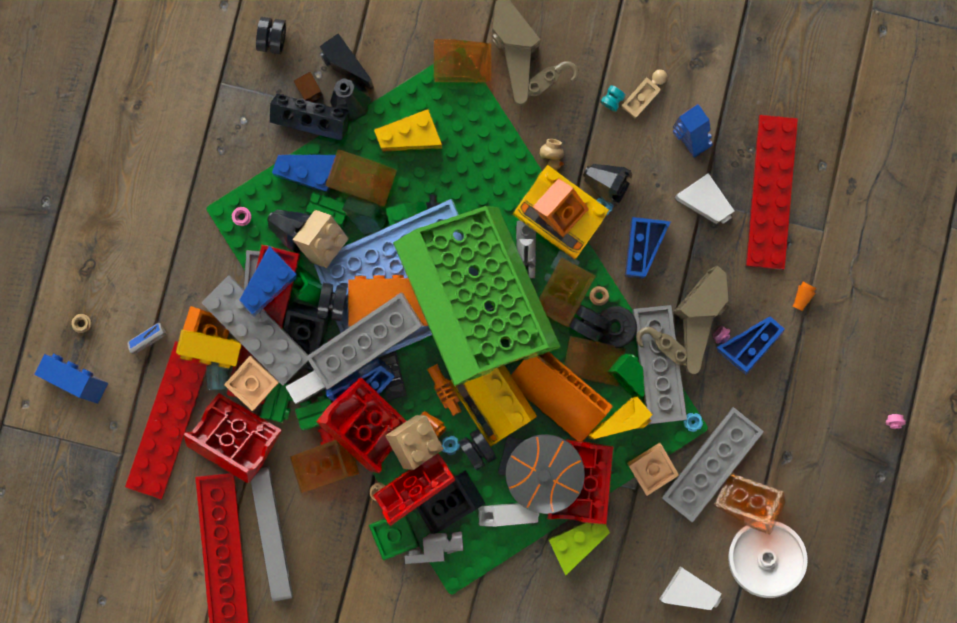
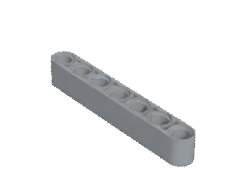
[251,466,293,602]

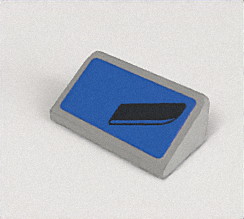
[127,323,167,354]

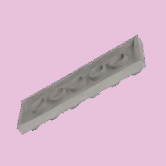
[202,275,308,386]
[306,292,424,389]
[632,305,687,424]
[661,407,764,522]

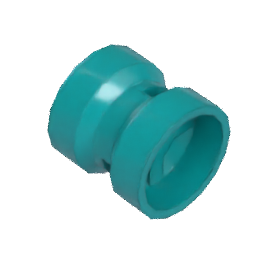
[600,85,626,112]

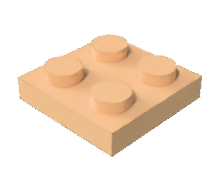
[224,356,279,411]
[627,443,679,496]

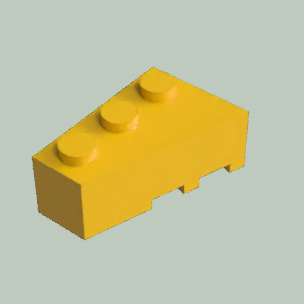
[374,109,442,151]
[176,329,241,368]

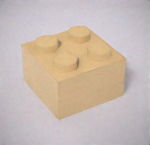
[293,210,348,268]
[385,415,443,470]

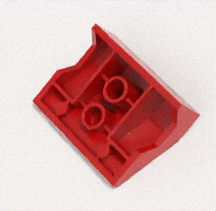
[316,378,406,473]
[184,393,282,484]
[548,440,613,524]
[373,453,455,526]

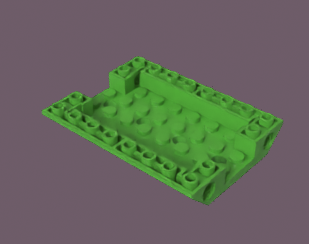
[393,206,560,386]

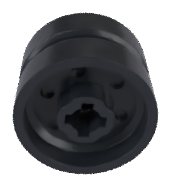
[256,16,286,55]
[317,282,347,321]
[568,304,610,342]
[458,428,497,471]

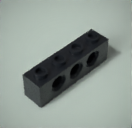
[269,94,349,140]

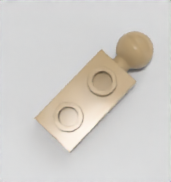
[621,69,667,119]

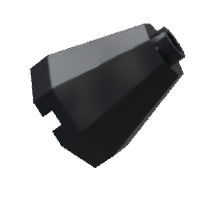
[330,78,371,121]
[583,164,633,208]
[267,209,310,253]

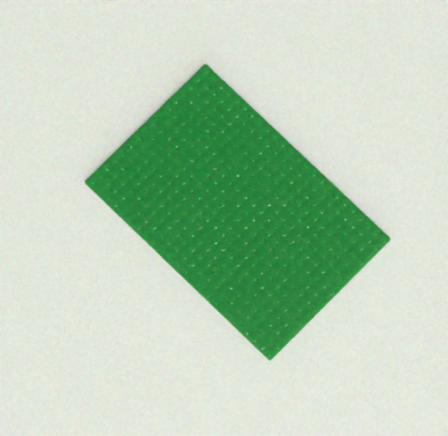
[206,47,708,595]

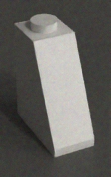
[675,173,734,224]
[286,370,326,404]
[478,503,539,526]
[660,567,722,610]

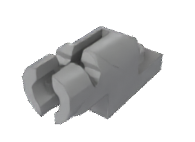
[516,221,536,279]
[405,532,463,564]

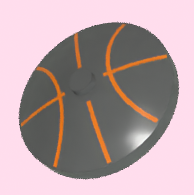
[506,434,585,514]

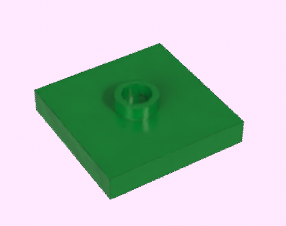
[369,515,419,561]

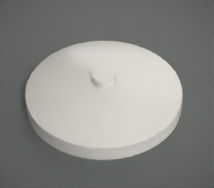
[728,520,807,598]

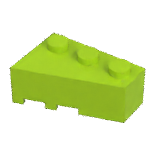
[548,522,610,576]

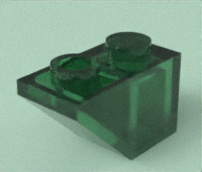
[342,195,388,236]

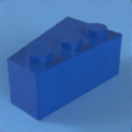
[673,104,713,158]
[272,155,341,193]
[625,217,671,279]
[239,246,297,317]
[717,317,785,375]
[34,353,108,404]
[325,358,395,402]

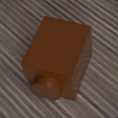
[294,72,323,103]

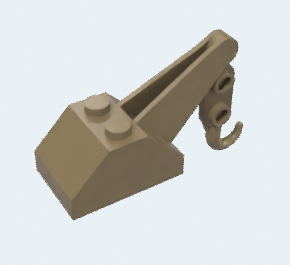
[492,0,578,105]
[636,266,729,374]

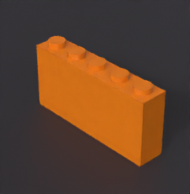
[348,275,428,327]
[511,352,613,441]

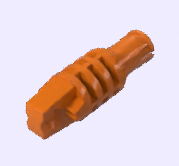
[427,364,461,416]

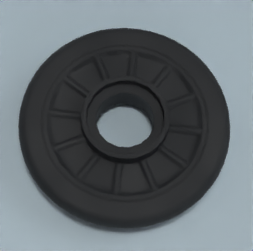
[598,306,637,348]

